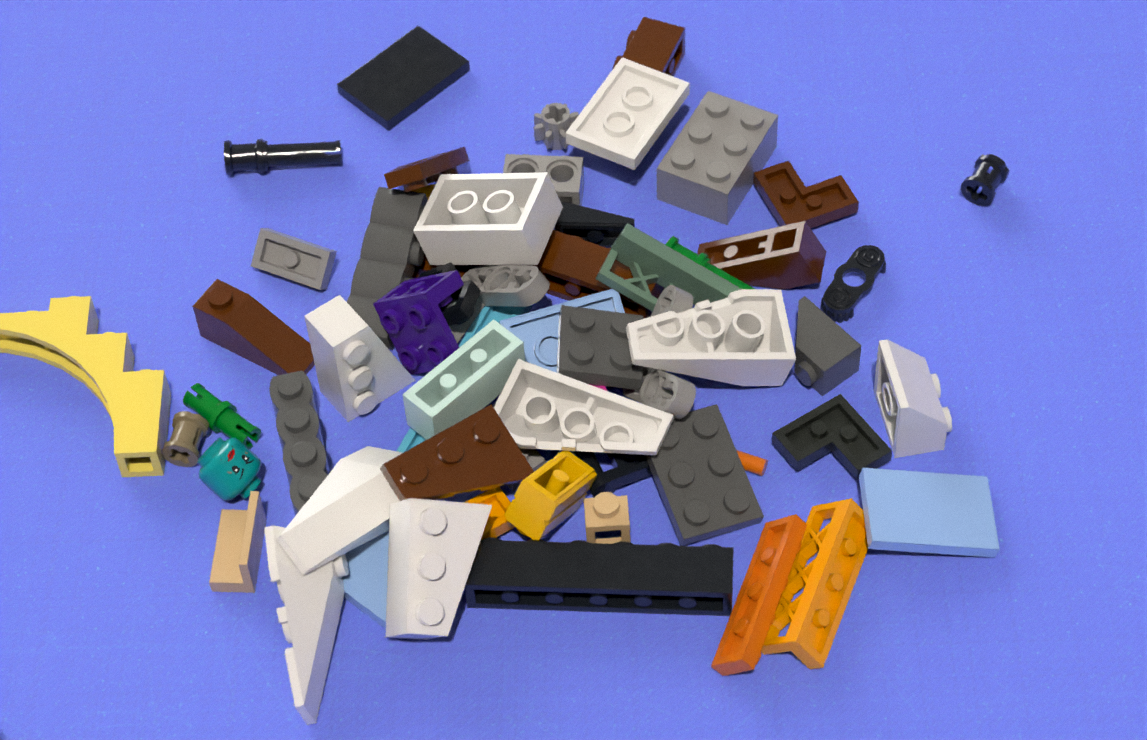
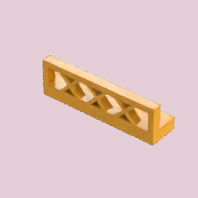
[761,498,868,669]

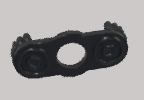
[820,245,886,323]

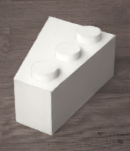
[304,295,416,422]

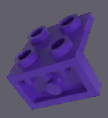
[373,270,464,375]

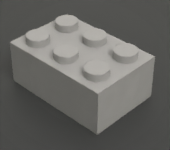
[657,91,778,225]

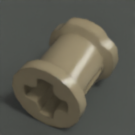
[162,411,209,467]

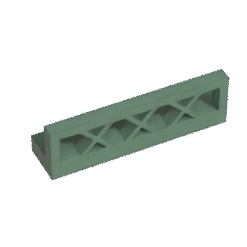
[595,223,741,312]

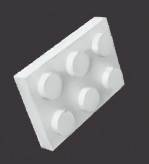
[565,58,690,170]

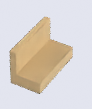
[209,491,266,593]

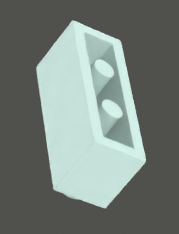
[402,320,525,440]

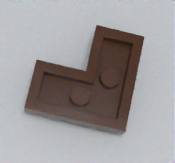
[753,160,859,229]

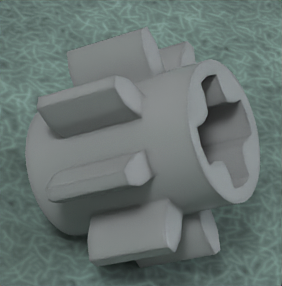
[534,103,579,150]

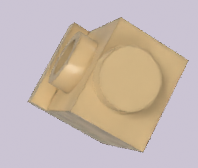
[584,492,630,544]

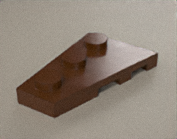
[384,146,469,192]
[380,404,534,501]

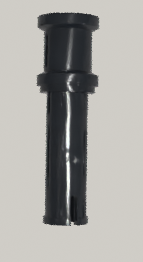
[224,139,342,175]

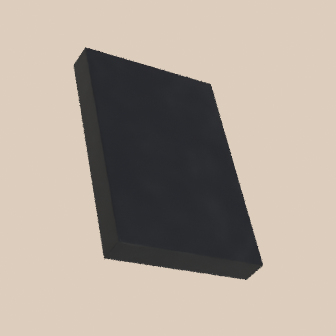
[337,25,470,130]

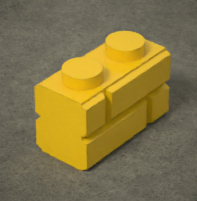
[504,451,597,541]

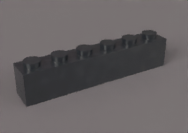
[465,538,734,616]

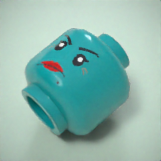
[197,438,261,501]

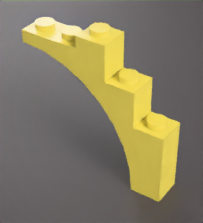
[0,296,171,477]

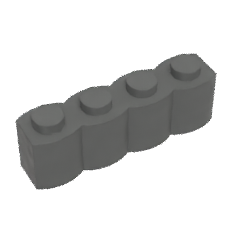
[347,187,428,350]
[269,370,330,516]

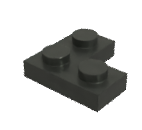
[772,394,892,480]

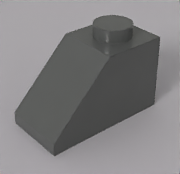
[794,296,861,396]

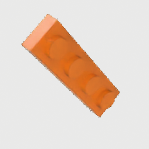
[711,514,807,676]

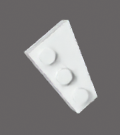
[385,498,492,640]

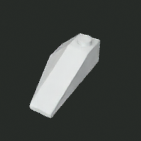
[277,446,402,575]
[264,525,349,725]

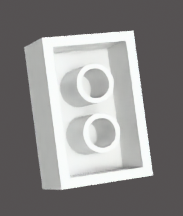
[413,172,563,265]

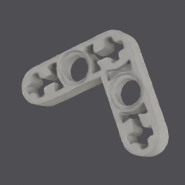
[449,265,550,343]
[622,285,696,419]

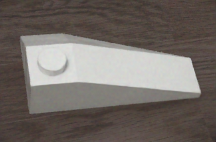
[626,289,796,386]
[494,359,674,455]

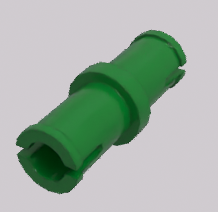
[183,383,261,449]

